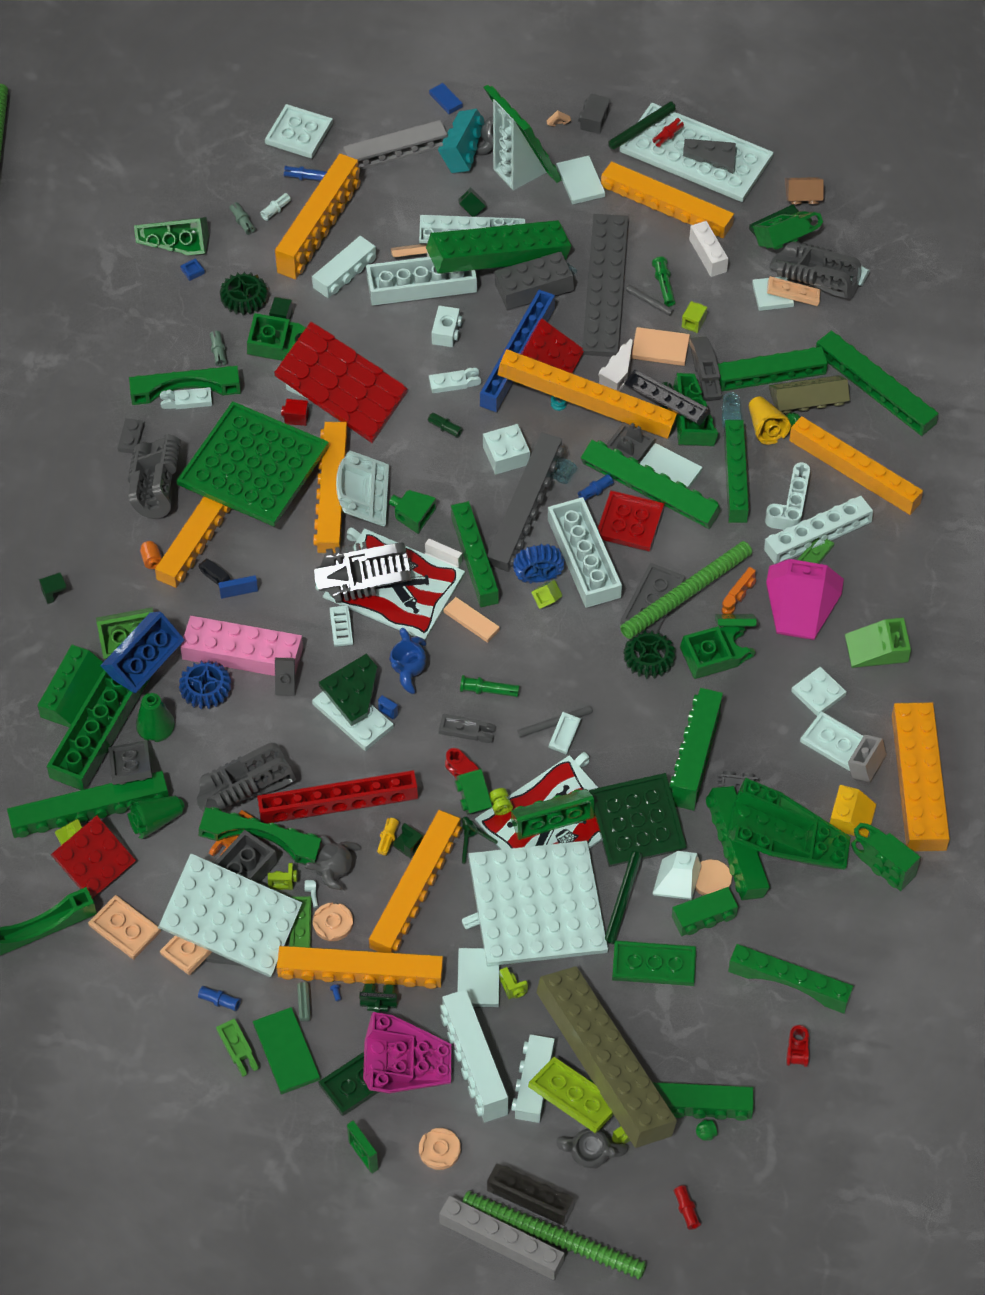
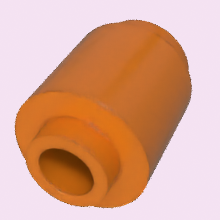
[140,541,162,569]

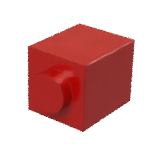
[281,399,309,426]

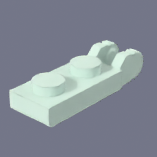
[429,368,481,394]
[160,387,212,409]

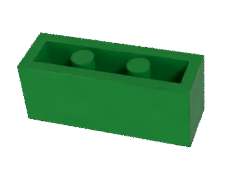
[672,887,738,936]

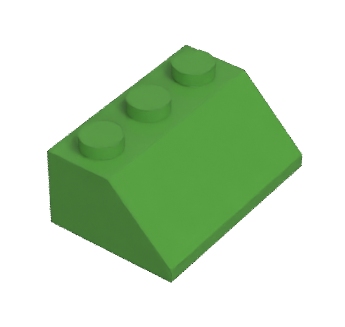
[96,607,154,659]

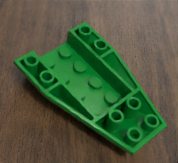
[727,778,851,870]

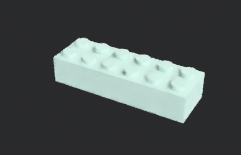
[366,257,477,306]
[548,497,622,608]
[440,989,508,1123]

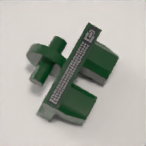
[359,983,397,1013]

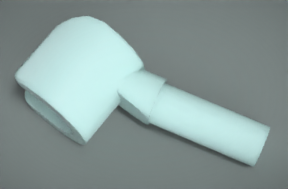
[305,880,318,908]

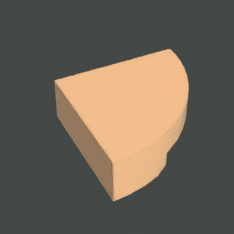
[546,110,571,126]

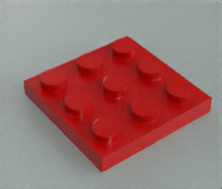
[521,318,584,373]
[597,490,664,552]
[51,815,136,898]

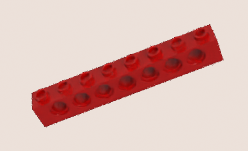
[257,770,418,824]

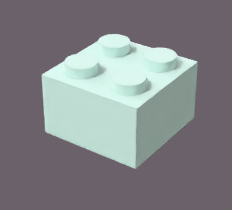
[483,424,530,475]

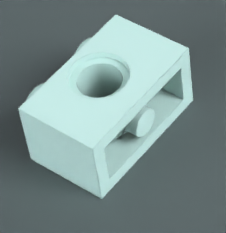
[432,306,463,347]

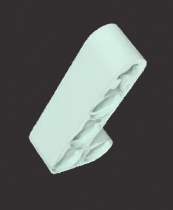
[765,462,810,530]

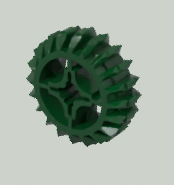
[220,271,268,315]
[623,630,675,679]

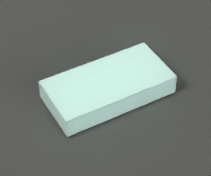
[548,712,581,754]

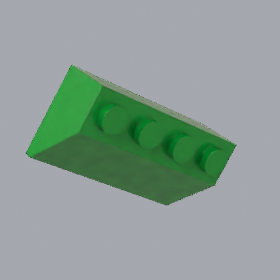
[37,644,104,727]
[511,789,594,840]

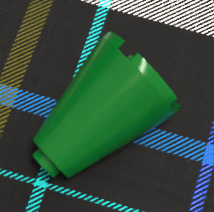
[136,693,175,742]
[127,796,184,839]

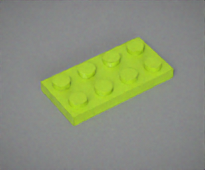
[528,1057,614,1134]

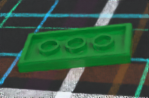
[612,941,696,986]
[253,1007,320,1094]

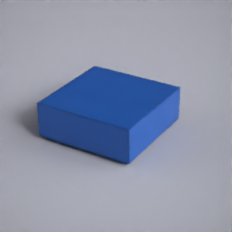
[180,258,205,281]
[378,695,398,719]

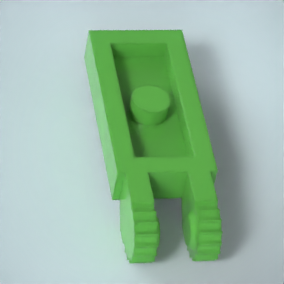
[216,1018,258,1077]

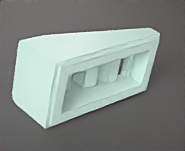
[330,605,353,647]

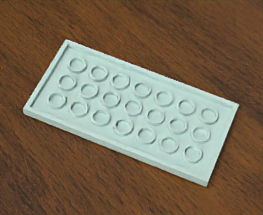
[620,103,774,202]

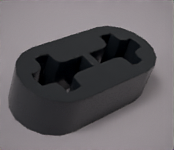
[199,558,231,586]

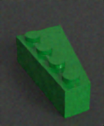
[673,373,718,446]

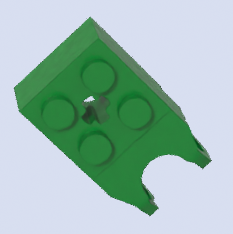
[753,211,823,249]
[247,313,306,361]
[680,626,755,679]
[851,823,921,891]

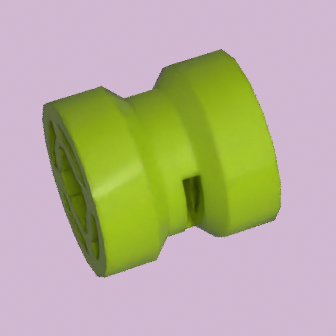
[489,788,513,815]

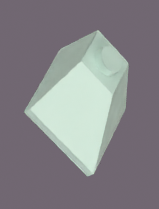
[653,851,701,900]

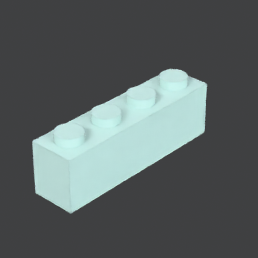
[312,236,376,298]
[512,1035,555,1123]

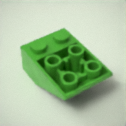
[845,618,911,668]

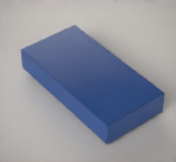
[429,83,463,114]
[218,575,258,599]

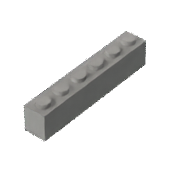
[343,120,447,170]
[439,1196,564,1280]

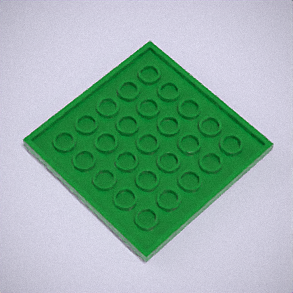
[177,401,329,527]

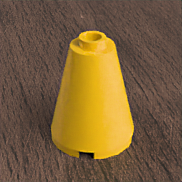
[748,396,791,445]

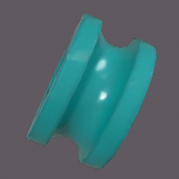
[551,396,567,411]

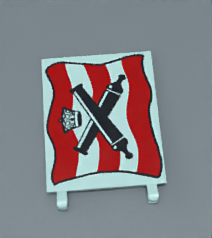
[315,528,465,640]
[475,752,602,850]

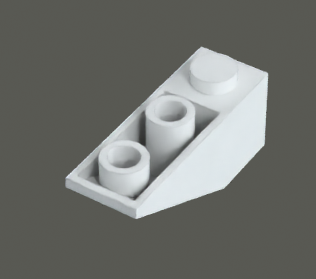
[598,339,633,391]

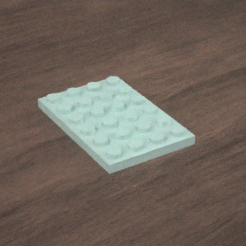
[158,854,302,977]

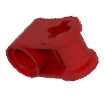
[445,748,479,779]
[786,1025,809,1067]

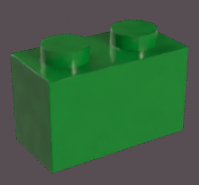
[455,769,492,814]

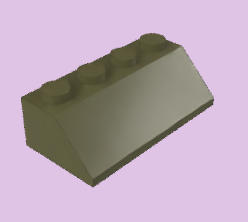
[769,375,850,413]

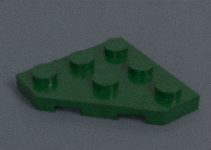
[319,653,378,726]

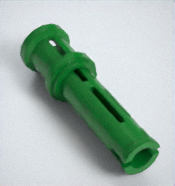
[652,256,676,307]
[460,675,519,697]

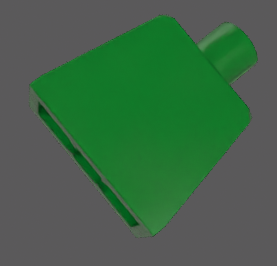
[389,490,436,534]

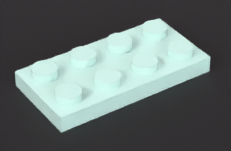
[312,691,394,751]

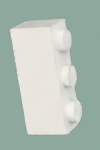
[689,221,728,277]

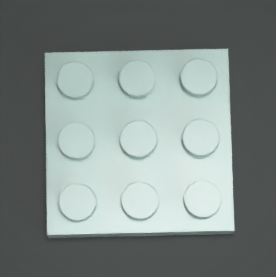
[265,104,333,159]

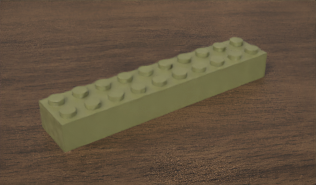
[536,966,677,1148]

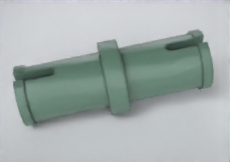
[229,202,256,235]
[210,331,227,367]

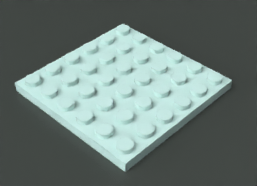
[468,841,608,966]

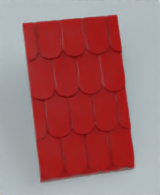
[274,322,408,443]

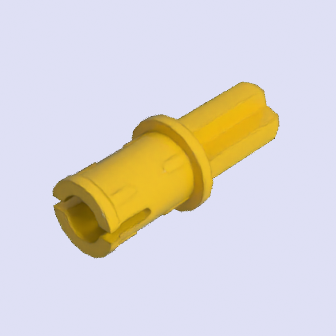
[377,818,399,856]

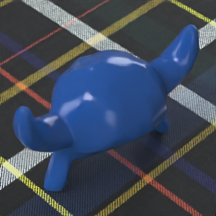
[389,628,427,694]

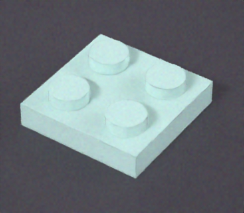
[791,667,847,716]

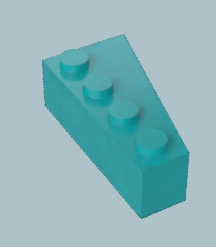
[438,109,484,173]

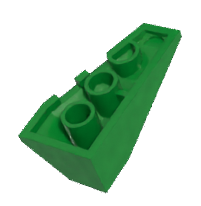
[134,217,209,255]

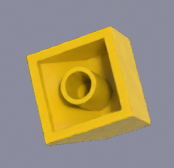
[830,785,876,838]

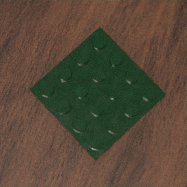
[589,773,687,867]

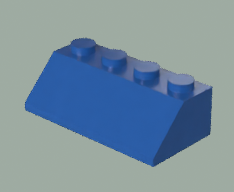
[101,612,185,693]

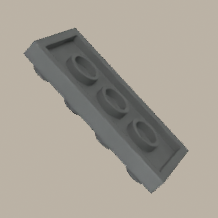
[620,563,685,634]

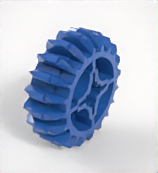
[513,544,564,584]
[179,660,231,710]

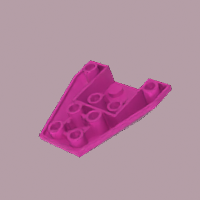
[766,559,844,640]
[363,1012,451,1094]

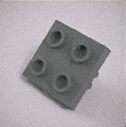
[607,422,655,462]

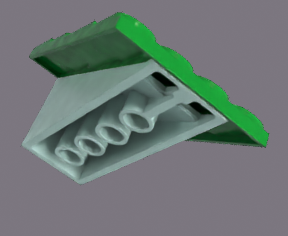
[483,85,562,190]

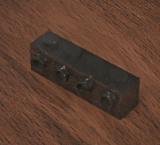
[487,1163,574,1226]

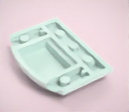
[336,451,389,527]

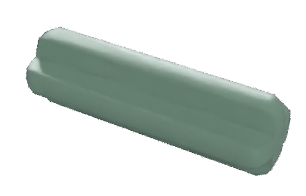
[297,982,311,1022]

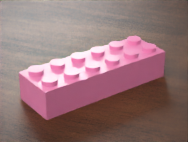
[180,616,303,676]

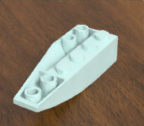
[419,215,525,243]

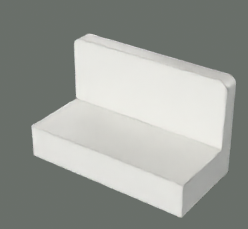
[425,539,462,568]

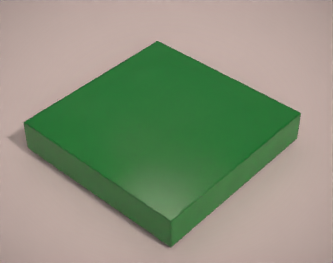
[715,614,756,626]
[347,1120,378,1174]

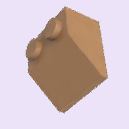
[785,177,823,204]

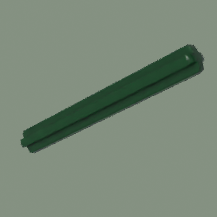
[608,101,676,150]
[605,851,642,944]

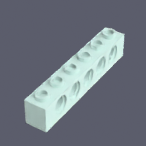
[764,496,873,564]

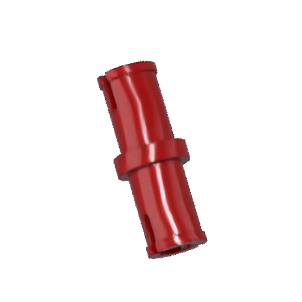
[652,118,684,147]
[673,1185,701,1230]

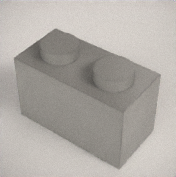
[848,735,886,782]

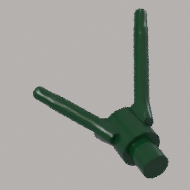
[461,817,498,864]

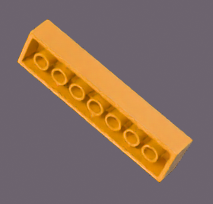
[275,153,361,280]
[892,702,949,851]

